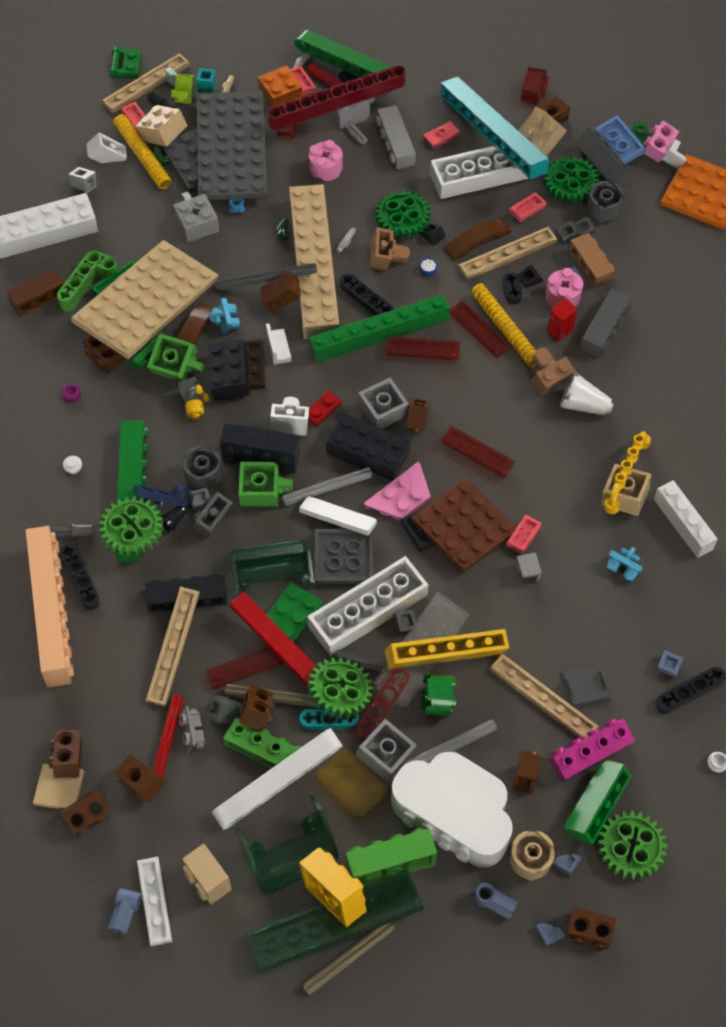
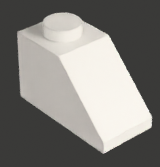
[87,133,127,163]

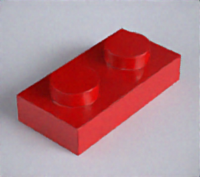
[308,390,342,427]

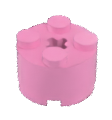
[309,140,343,181]
[546,268,583,308]

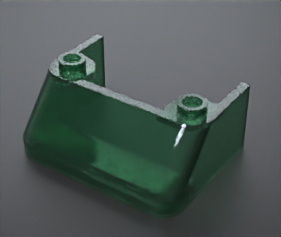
[230,540,315,593]
[234,794,339,894]

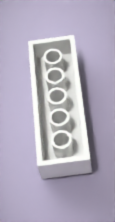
[430,146,529,199]
[0,193,99,259]
[307,556,429,656]

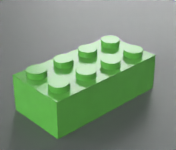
[346,828,437,887]

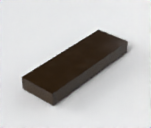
[245,340,265,389]

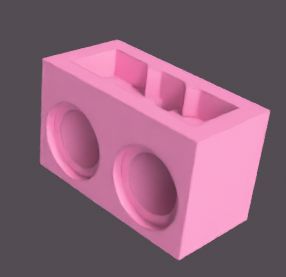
[643,121,679,163]

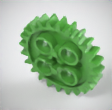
[99,496,164,556]
[307,657,374,719]
[597,810,668,881]

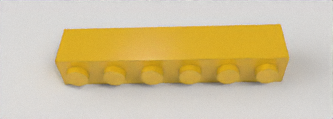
[385,629,509,670]

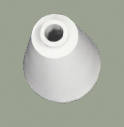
[560,373,613,416]

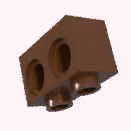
[83,335,125,373]
[239,684,275,731]
[49,730,82,777]
[512,751,542,794]
[59,789,110,836]
[566,907,616,950]

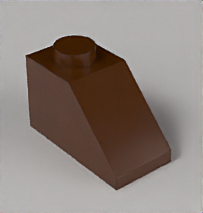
[406,398,430,432]

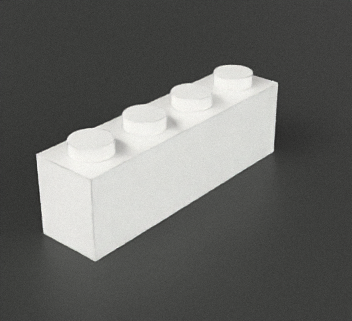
[654,480,718,558]

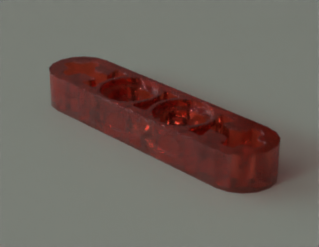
[357,669,409,738]

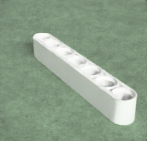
[211,728,343,830]

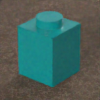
[196,68,217,93]

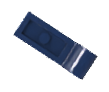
[133,484,193,506]

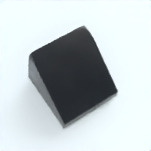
[419,223,446,245]
[517,264,544,288]

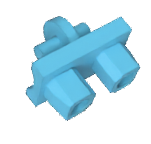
[209,298,240,335]
[607,547,643,582]

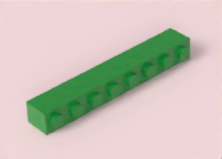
[309,294,450,363]
[115,420,148,562]

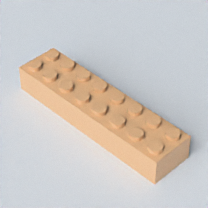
[26,526,74,688]

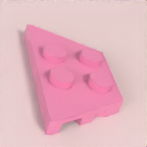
[364,462,431,521]

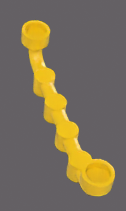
[604,431,651,514]

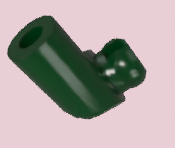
[152,145,170,166]
[275,218,290,241]

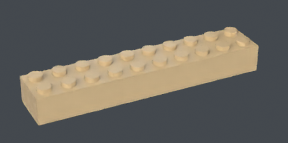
[289,184,339,339]

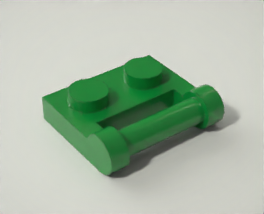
[109,46,141,78]

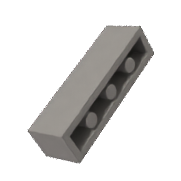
[375,105,416,170]

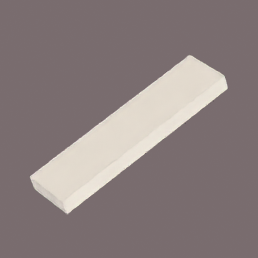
[299,496,377,536]
[137,856,172,947]

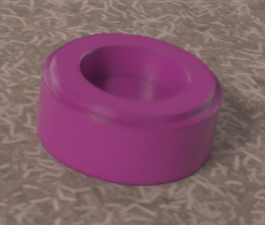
[62,384,81,403]

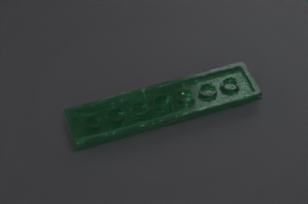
[245,871,424,973]

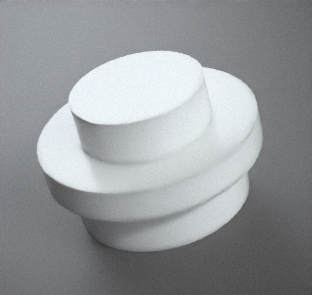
[63,456,82,474]
[707,752,726,773]

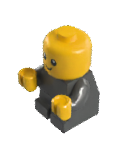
[178,377,210,420]

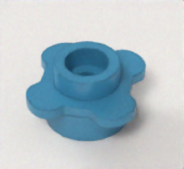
[228,199,245,213]

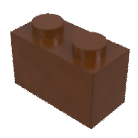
[261,272,301,312]

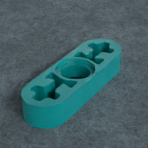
[300,709,359,730]

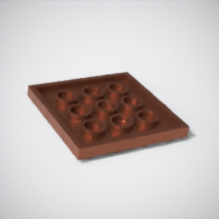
[410,478,517,573]

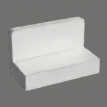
[266,324,292,365]

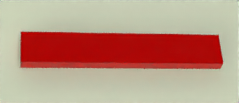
[229,592,316,690]

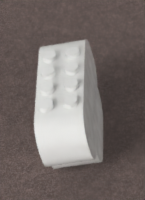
[391,752,512,868]

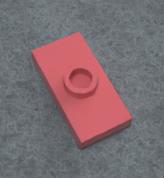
[290,65,316,96]
[121,102,145,133]
[423,121,460,149]
[509,192,547,223]
[506,514,542,555]

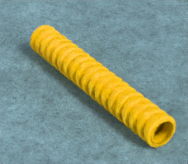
[113,114,171,189]
[471,283,536,367]

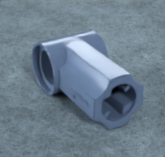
[474,883,518,920]
[108,888,142,935]

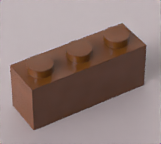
[7,268,64,316]

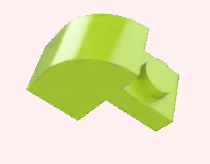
[171,74,195,104]

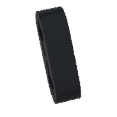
[503,272,522,304]

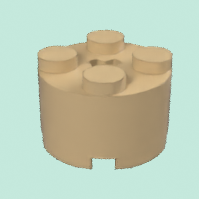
[509,831,555,881]

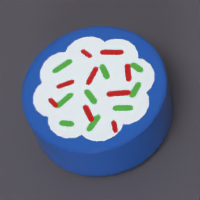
[419,258,437,276]

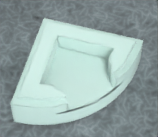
[165,67,177,87]

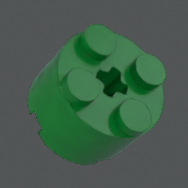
[421,674,456,716]

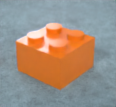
[258,66,303,108]

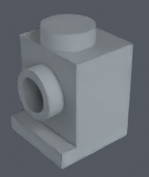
[68,167,97,194]

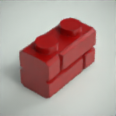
[547,299,577,341]

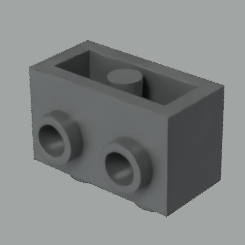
[192,491,233,538]

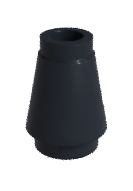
[161,505,187,532]

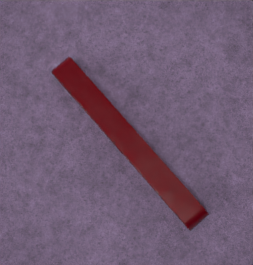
[267,65,406,130]

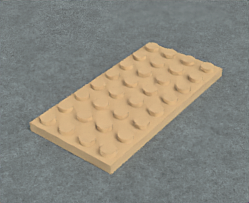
[71,240,219,359]

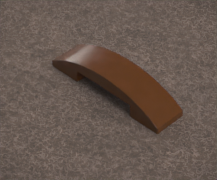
[444,219,512,261]
[171,303,214,360]

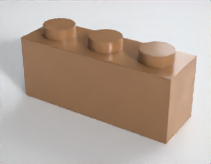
[569,233,615,289]

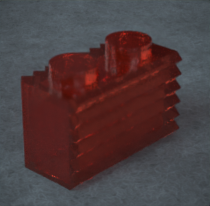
[521,67,549,104]

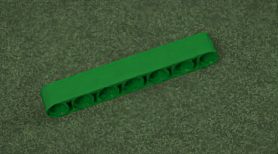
[294,30,390,78]

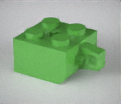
[147,333,205,382]
[239,462,293,507]

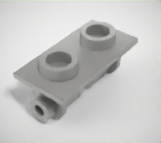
[179,706,205,753]

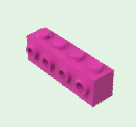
[548,718,635,781]

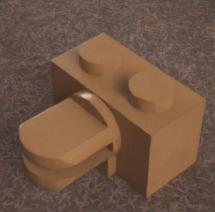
[369,227,410,271]
[531,348,576,395]

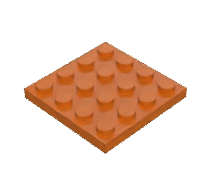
[660,154,726,230]

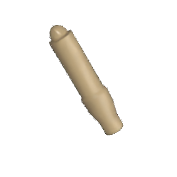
[222,75,234,92]

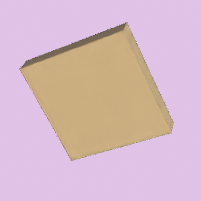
[33,764,85,810]

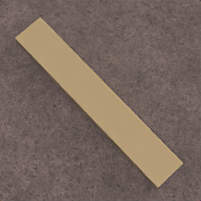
[102,53,190,114]
[458,227,557,281]
[145,587,200,707]
[490,654,599,740]

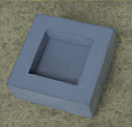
[656,650,683,678]

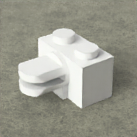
[270,397,309,436]

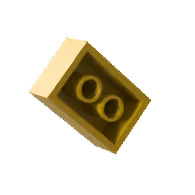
[299,847,366,928]

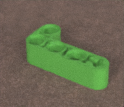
[57,250,118,312]

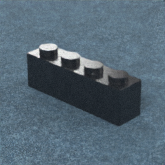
[146,574,228,613]

